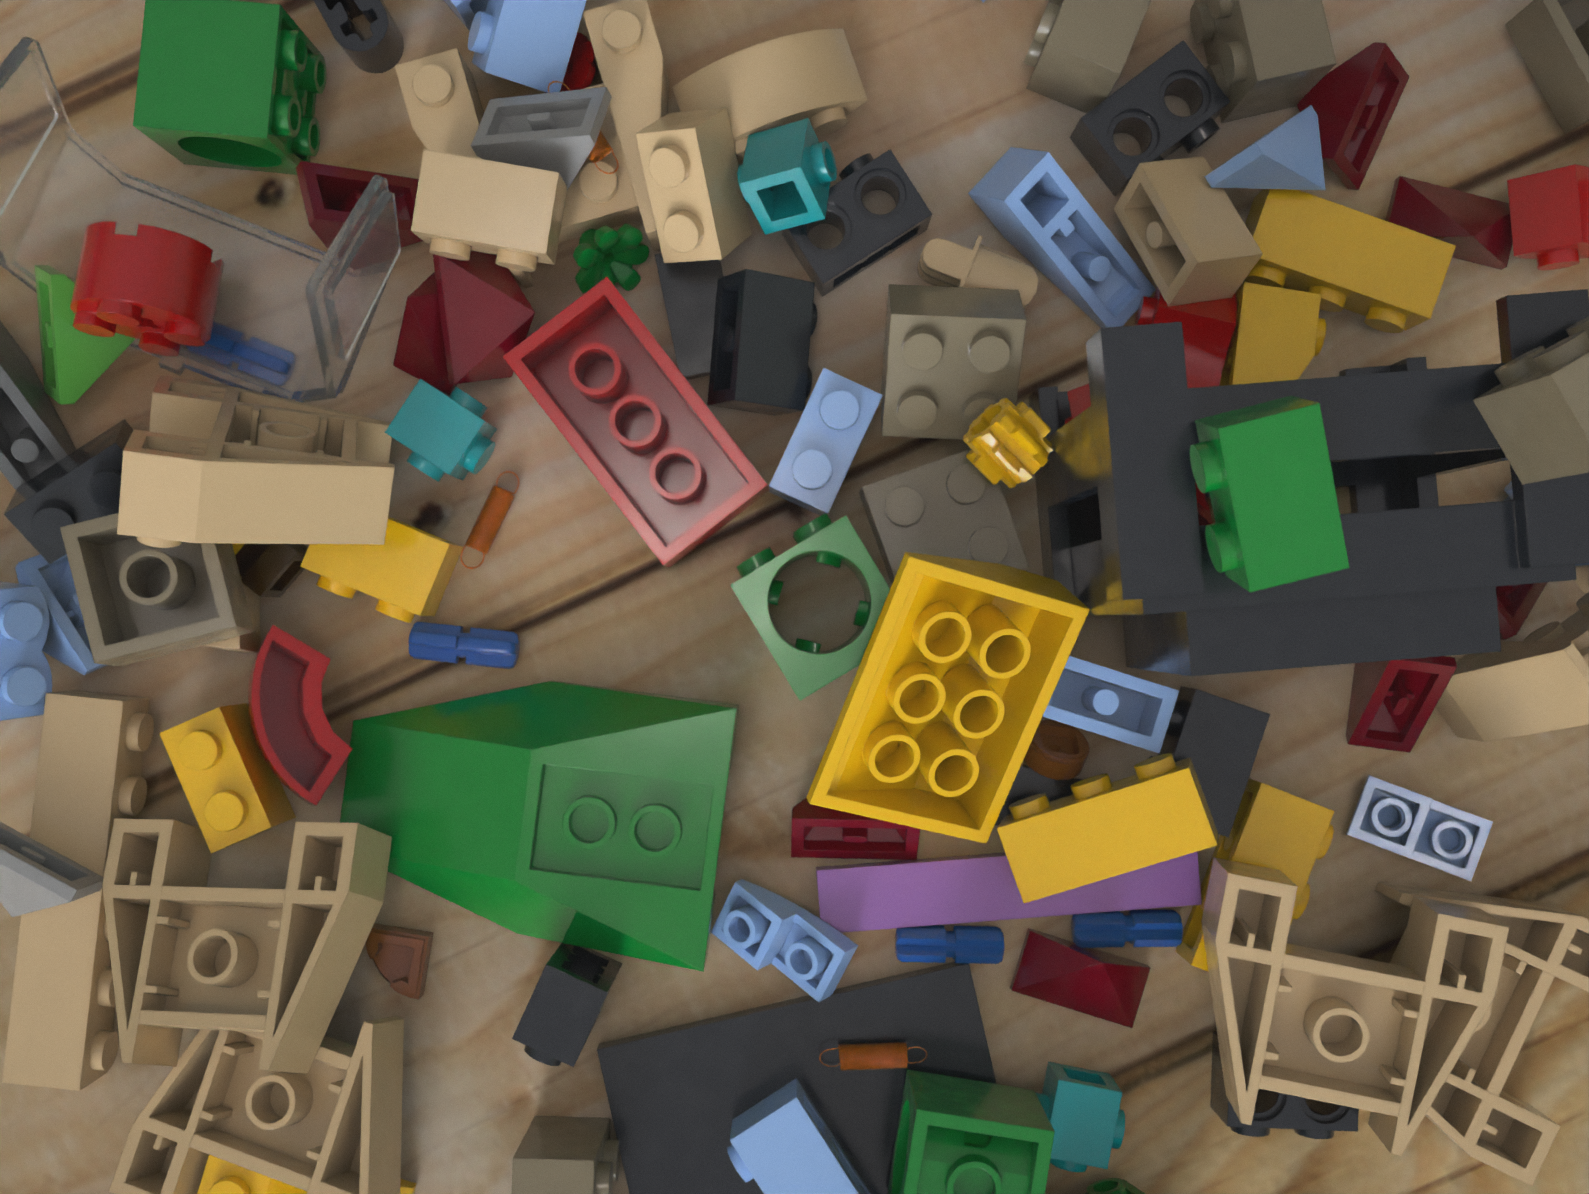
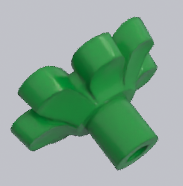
[573,223,649,294]

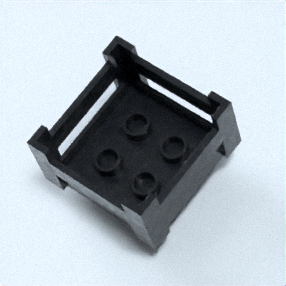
[1029,289,1589,676]

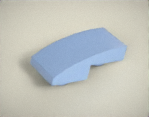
[1346,775,1493,881]
[711,879,858,1003]

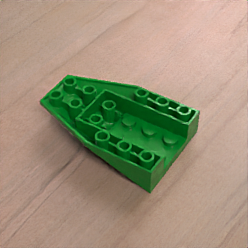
[340,681,739,972]

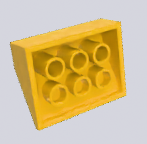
[806,552,1090,844]

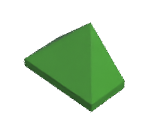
[34,265,136,405]

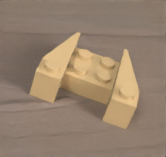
[395,0,669,288]
[117,376,395,548]
[1436,565,1589,742]
[102,818,392,1073]
[1201,857,1509,1156]
[1375,882,1589,1187]
[109,1016,404,1194]

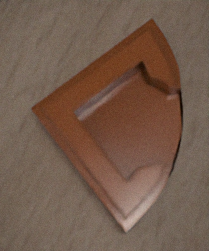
[365,923,434,1000]

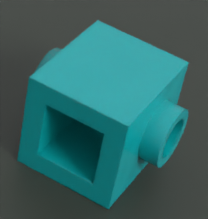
[737,118,837,235]
[385,378,497,482]
[1035,1061,1125,1172]

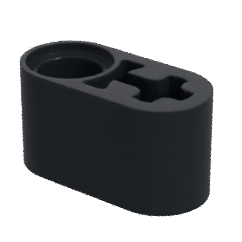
[314,0,404,73]

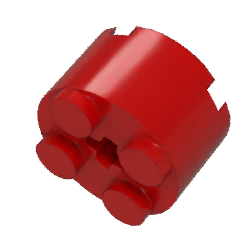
[70,221,224,356]

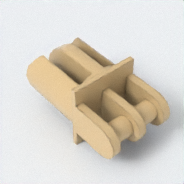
[917,235,1038,310]

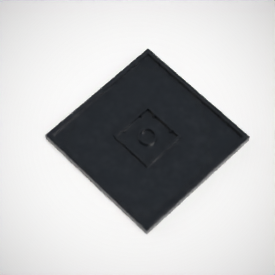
[597,962,997,1194]

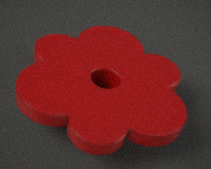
[560,32,596,92]

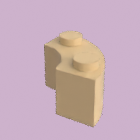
[672,29,868,164]

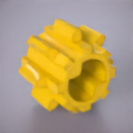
[963,398,1053,488]

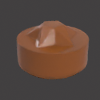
[1024,720,1090,780]

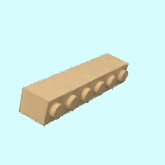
[2,690,154,1091]

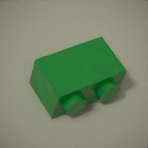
[1189,395,1350,593]

